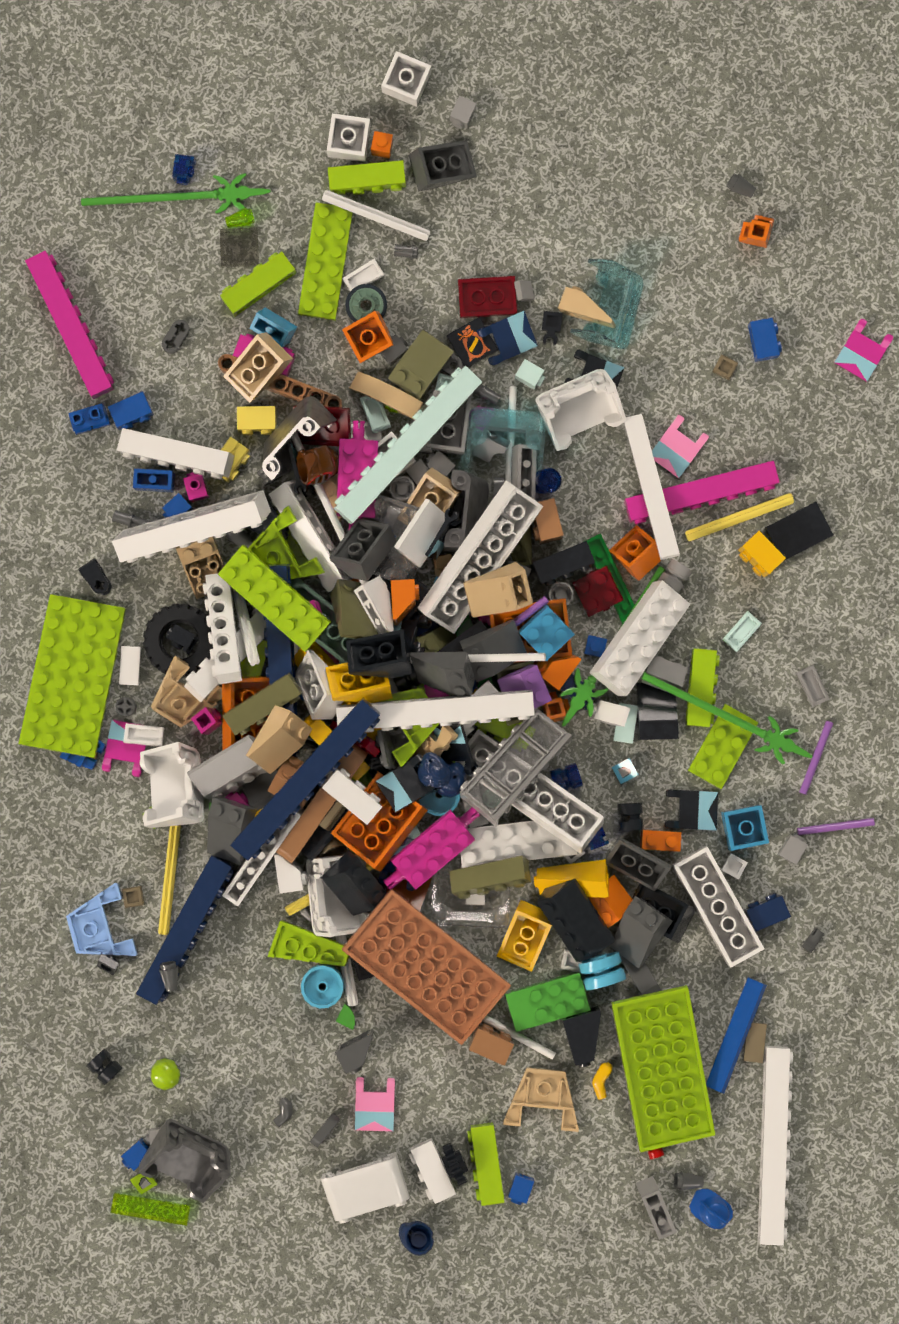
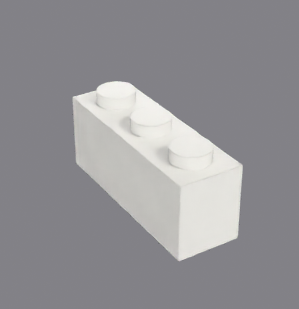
[321,768,382,825]
[409,1138,456,1204]

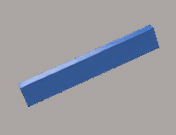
[706,978,767,1094]

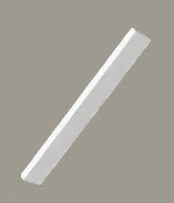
[624,414,680,560]

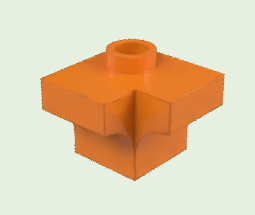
[739,215,774,248]
[542,691,570,725]

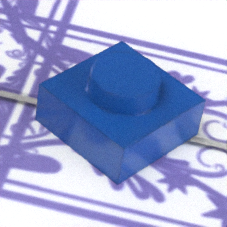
[584,635,607,657]

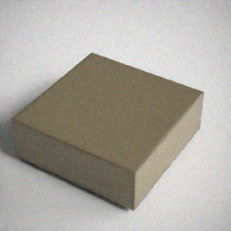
[712,354,738,380]
[122,886,145,908]

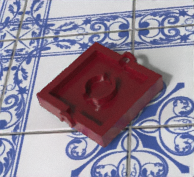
[572,566,623,617]

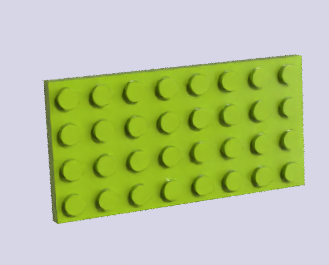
[18,594,126,759]
[611,985,715,1152]

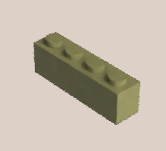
[223,672,302,735]
[449,856,531,899]

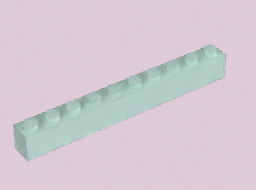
[333,366,482,524]

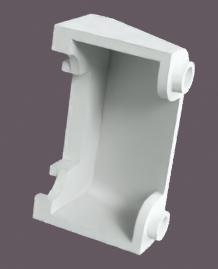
[535,369,627,451]
[140,742,204,828]
[306,853,370,937]
[321,1152,410,1224]

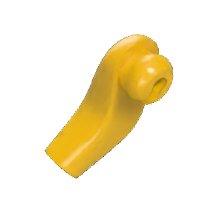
[592,1062,613,1100]

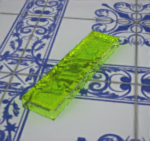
[110,1193,191,1226]

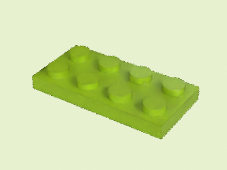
[687,704,759,789]

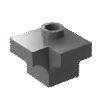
[472,425,511,462]

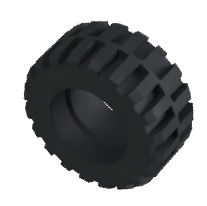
[143,604,213,678]

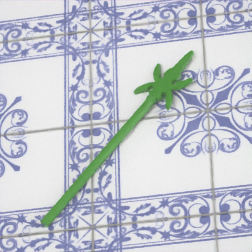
[81,173,271,214]
[560,566,665,727]
[641,672,812,764]

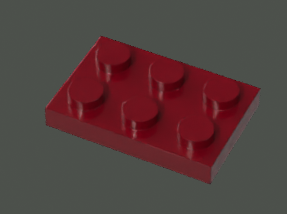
[458,276,517,318]
[293,405,351,447]

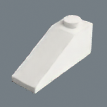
[354,576,394,634]
[590,700,630,727]

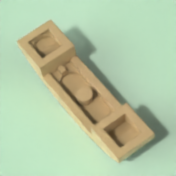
[349,372,424,420]

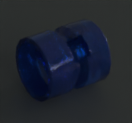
[535,468,562,494]
[550,763,583,791]

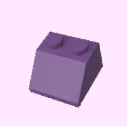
[496,664,552,709]

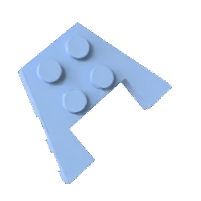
[66,882,138,956]

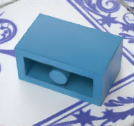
[249,307,297,347]

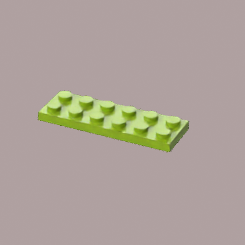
[298,202,353,321]
[218,545,331,652]

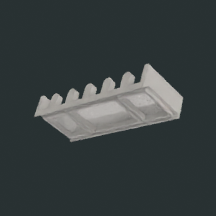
[460,708,572,826]

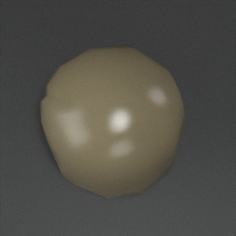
[319,837,347,857]

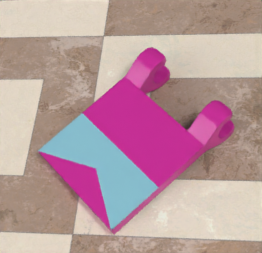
[834,318,893,382]
[102,720,146,777]

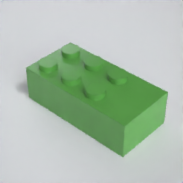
[505,971,590,1032]

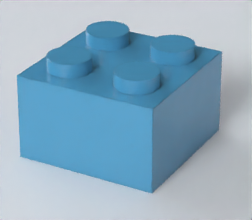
[518,604,575,661]
[721,805,769,851]

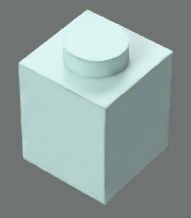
[515,359,545,389]

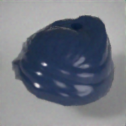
[418,752,451,788]
[437,762,467,798]
[399,1221,434,1256]

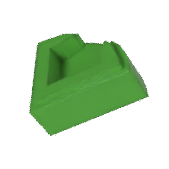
[336,1004,355,1030]

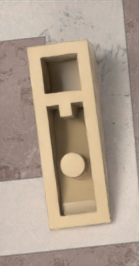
[558,286,616,329]

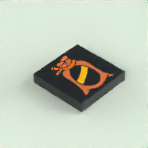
[447,317,498,367]

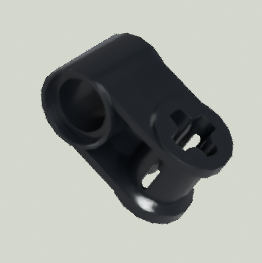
[78,558,112,595]

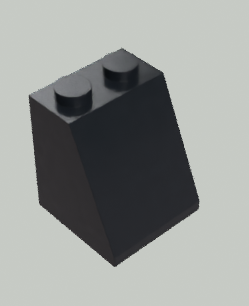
[561,1006,601,1068]

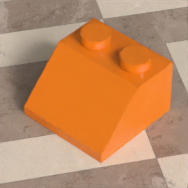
[342,311,394,363]
[609,525,661,581]
[391,579,420,626]
[533,654,582,690]
[588,874,633,928]

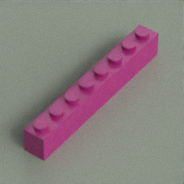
[25,250,115,399]
[624,461,780,525]

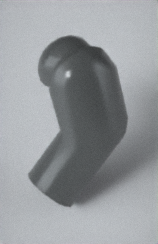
[273,1097,292,1127]

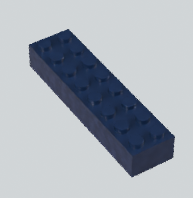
[136,855,236,1005]

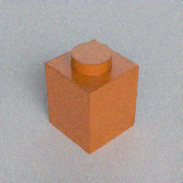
[371,131,394,159]

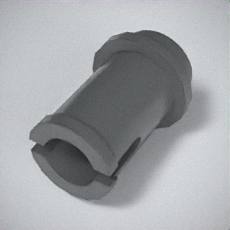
[394,244,418,260]
[802,927,825,953]

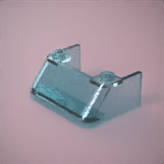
[570,259,643,349]
[464,407,545,470]

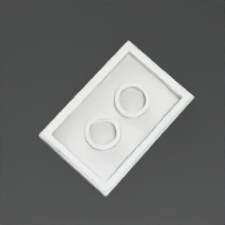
[394,499,445,568]

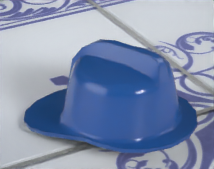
[689,1189,733,1229]

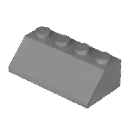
[187,735,266,801]

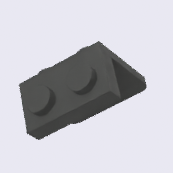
[376,729,416,770]

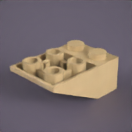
[176,536,225,599]
[463,562,533,617]

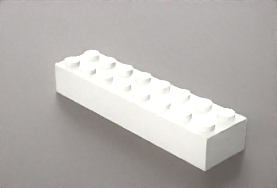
[417,480,543,633]
[112,490,271,563]
[455,729,604,854]

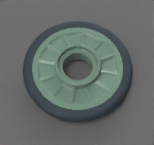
[345,284,387,322]

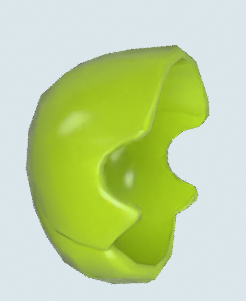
[150,1058,180,1090]

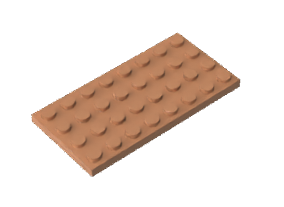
[342,889,511,1045]

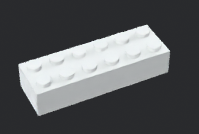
[590,580,690,696]
[460,821,578,868]
[671,846,764,968]

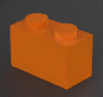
[640,830,682,852]

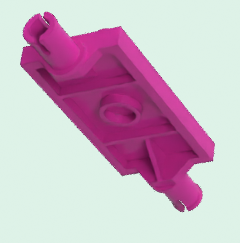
[336,421,378,530]
[383,807,481,890]

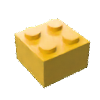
[738,531,786,577]

